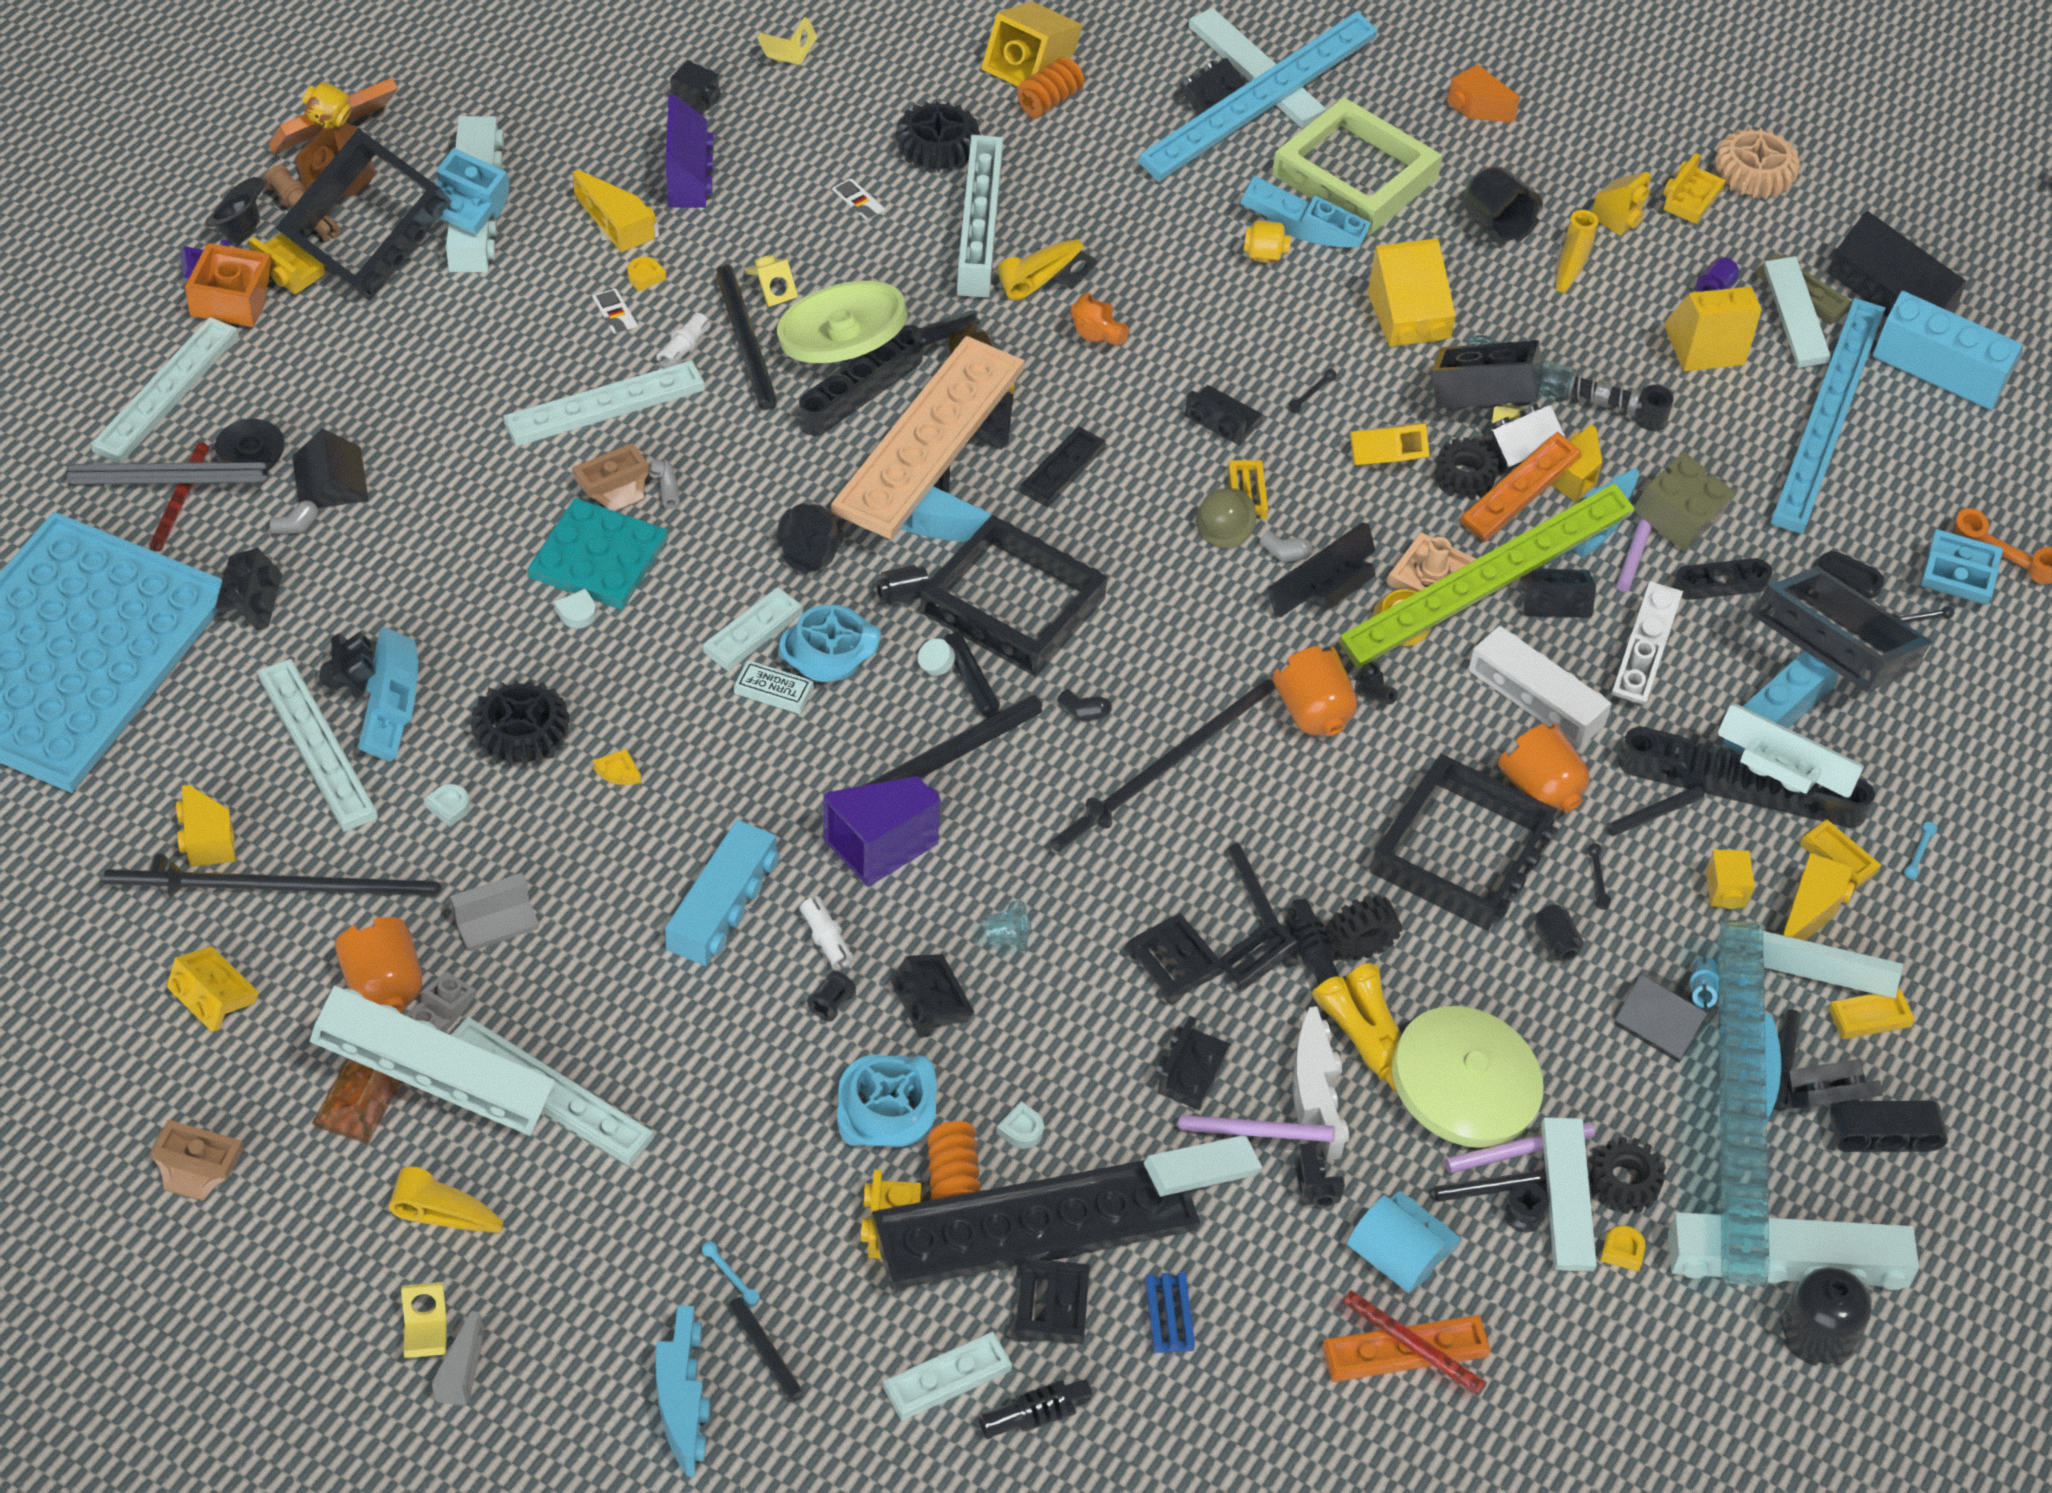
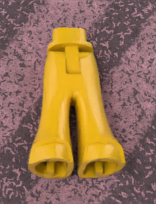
[1312,963,1402,1093]

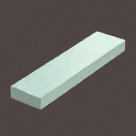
[1764,256,1831,368]
[1746,929,1904,999]
[1541,1118,1597,1271]

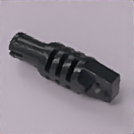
[1288,898,1340,985]
[978,1379,1093,1440]

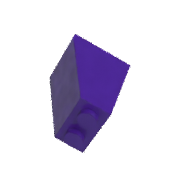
[823,776,941,887]

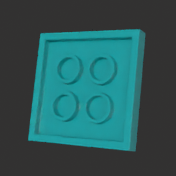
[527,498,669,610]

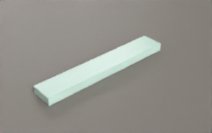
[1189,8,1327,129]
[91,317,239,463]
[504,360,705,446]
[257,659,378,832]
[451,1017,654,1166]

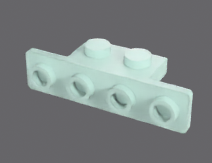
[1718,703,1864,797]

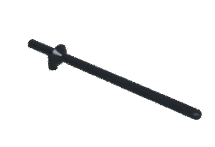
[1050,679,1275,852]
[104,854,442,898]

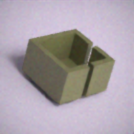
[1634,452,1737,552]

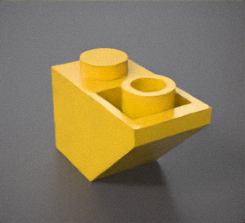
[1592,171,1651,236]
[1350,423,1430,465]
[1551,424,1602,502]
[176,785,236,867]

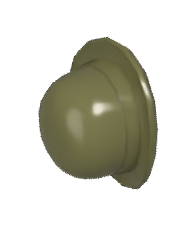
[1196,488,1257,549]

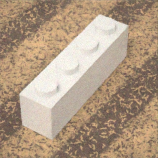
[1469,626,1612,749]

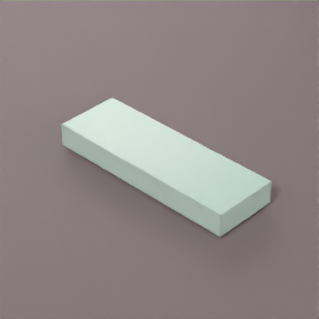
[703,587,803,671]
[1144,1135,1262,1197]
[883,1332,1012,1421]

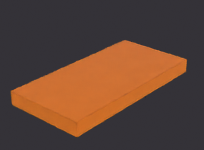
[269,78,398,154]

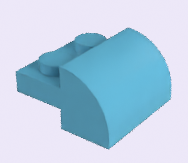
[435,148,509,235]
[1919,529,2003,605]
[1347,1191,1462,1293]

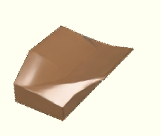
[572,443,649,511]
[151,1119,244,1201]

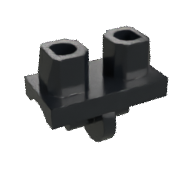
[319,632,375,699]

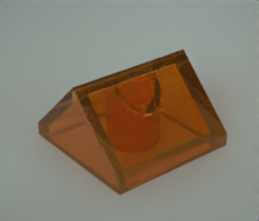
[312,1059,402,1144]

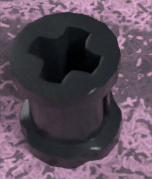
[807,970,856,1022]

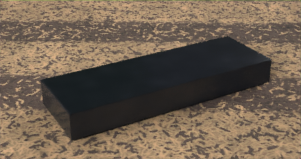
[1020,426,1106,508]

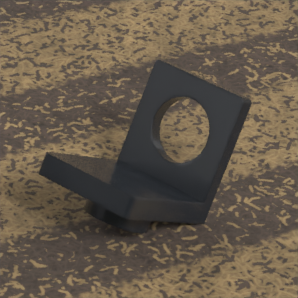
[1035,247,1098,289]

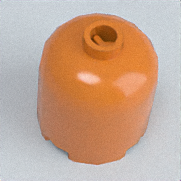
[1272,646,1358,736]
[1498,723,1590,813]
[334,917,422,1013]

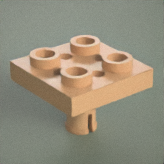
[1387,532,1477,592]

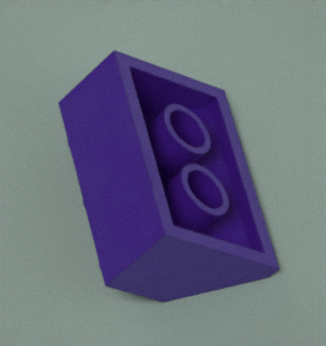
[666,95,714,208]

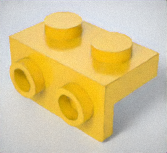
[1663,153,1726,224]
[248,233,325,295]

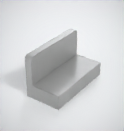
[450,873,539,951]

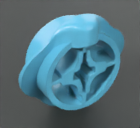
[778,605,881,682]
[837,1055,937,1147]

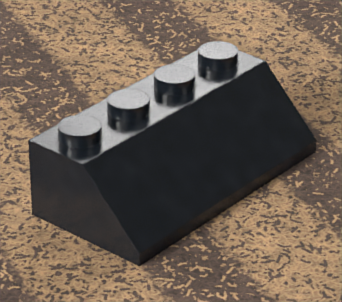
[1828,211,1967,316]

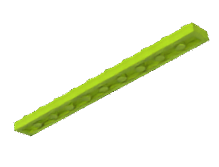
[1337,483,1635,669]

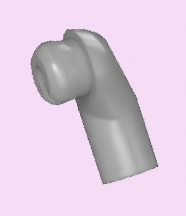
[649,459,680,509]
[270,501,318,534]
[1260,531,1313,562]

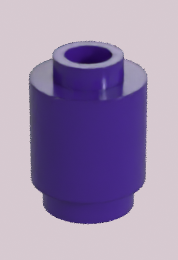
[1696,257,1739,292]

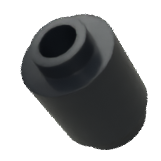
[876,564,930,606]
[1534,904,1584,962]

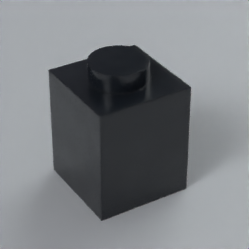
[670,60,721,115]

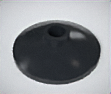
[215,419,285,467]

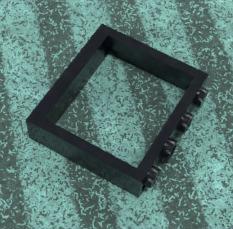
[276,128,452,301]
[920,515,1108,677]
[1751,566,1932,693]
[1370,753,1558,932]

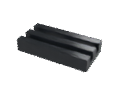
[1220,918,1299,992]

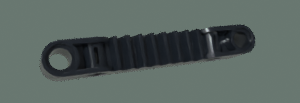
[1618,727,1875,828]

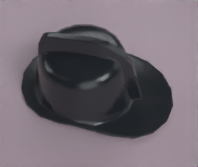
[205,177,264,244]

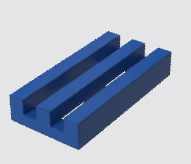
[1145,1272,1195,1353]

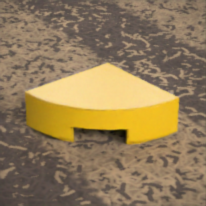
[593,749,641,785]

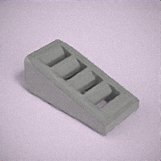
[432,1311,484,1406]

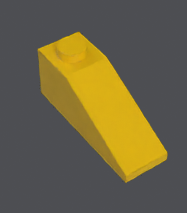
[572,170,657,252]
[1782,853,1855,941]

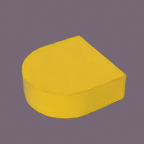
[627,257,667,292]
[1600,1226,1646,1272]

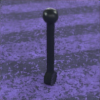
[1288,369,1337,413]
[1892,606,1955,623]
[1588,843,1611,910]

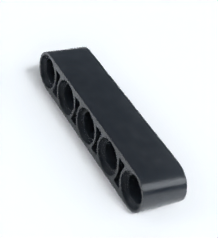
[799,325,923,436]

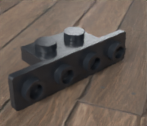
[1268,522,1376,617]

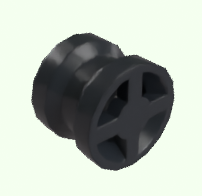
[1504,1182,1549,1233]

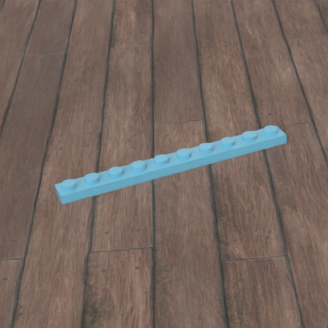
[1138,11,1378,182]
[1771,298,1885,534]

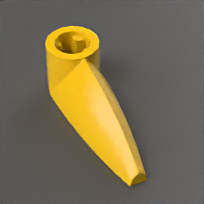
[1556,210,1599,293]
[997,239,1084,300]
[389,1166,504,1233]

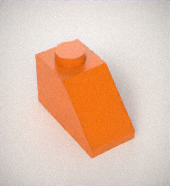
[1447,64,1520,123]

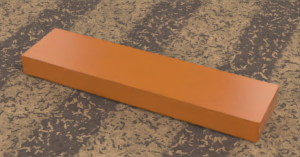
[1460,431,1582,543]
[1322,1315,1491,1382]

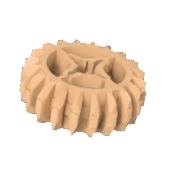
[1715,127,1800,200]

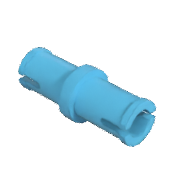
[1690,957,1720,1008]

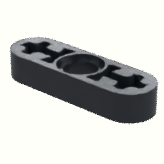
[1673,558,1773,600]

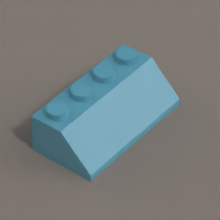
[1873,291,2023,411]

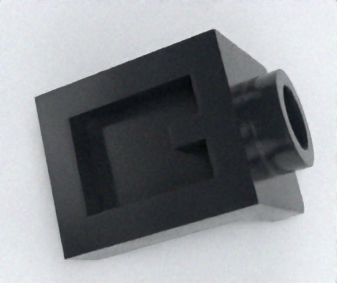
[1294,1143,1345,1207]

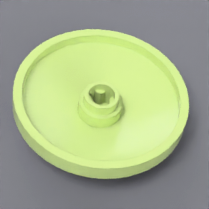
[777,281,908,363]
[1392,1006,1544,1148]

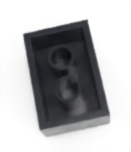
[1432,340,1543,411]

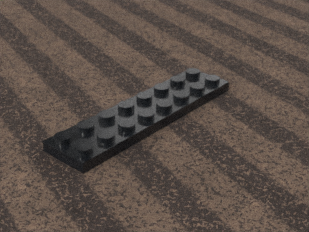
[871,1160,1201,1290]

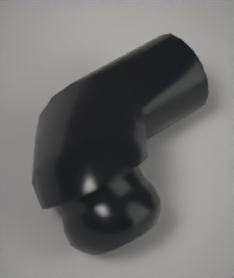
[1360,661,1398,705]
[1057,689,1112,722]

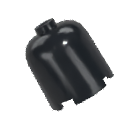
[1464,167,1543,246]
[1780,1266,1872,1366]

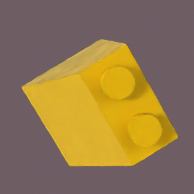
[981,1,1083,86]
[1368,238,1456,347]
[1664,286,1762,372]

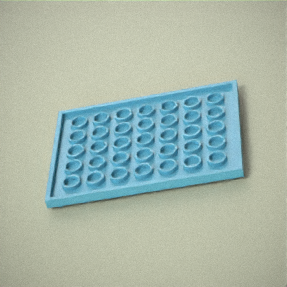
[0,511,223,793]

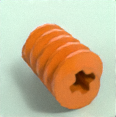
[1017,57,1085,119]
[927,1121,980,1200]

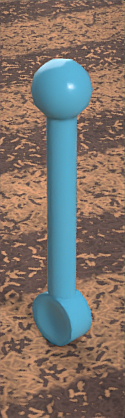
[1904,822,1938,879]
[702,1241,760,1307]

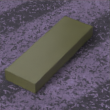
[1756,253,1853,325]

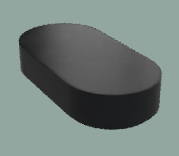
[1817,551,1884,599]

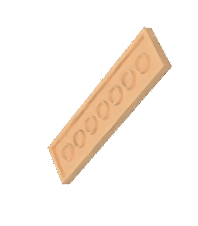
[831,336,1025,540]

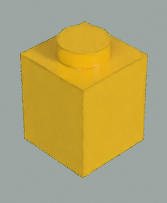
[1706,849,1755,909]

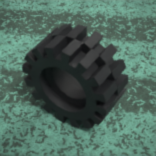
[1435,437,1499,500]
[1328,895,1403,961]
[1590,1137,1666,1214]

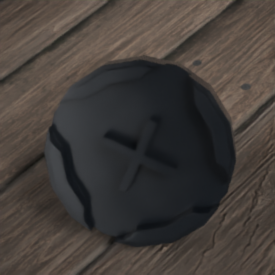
[777,503,845,573]

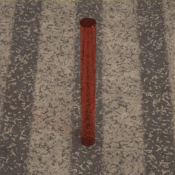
[149,442,209,551]
[1342,1290,1487,1396]

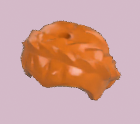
[1070,293,1130,345]

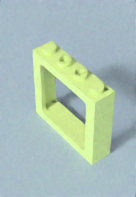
[1272,97,1442,234]

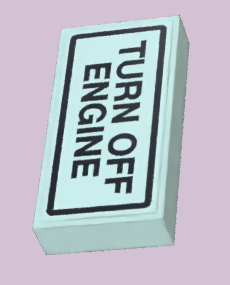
[734,660,814,714]

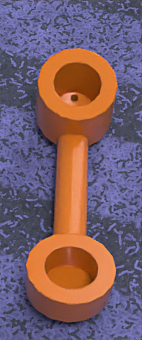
[1953,508,2052,584]

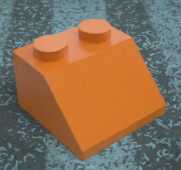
[185,243,272,327]

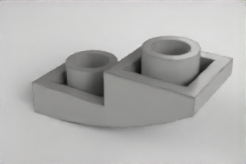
[405,971,476,1033]

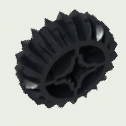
[896,100,980,173]
[471,678,570,768]

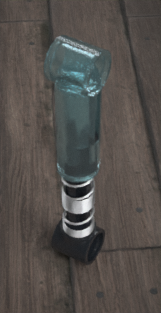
[1466,335,1674,431]

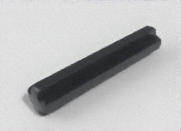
[911,310,980,348]
[944,631,1000,718]

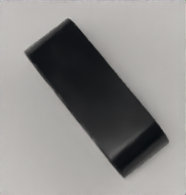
[1830,1100,1948,1152]

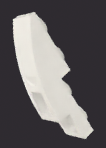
[1611,581,1683,705]
[1293,1006,1349,1161]

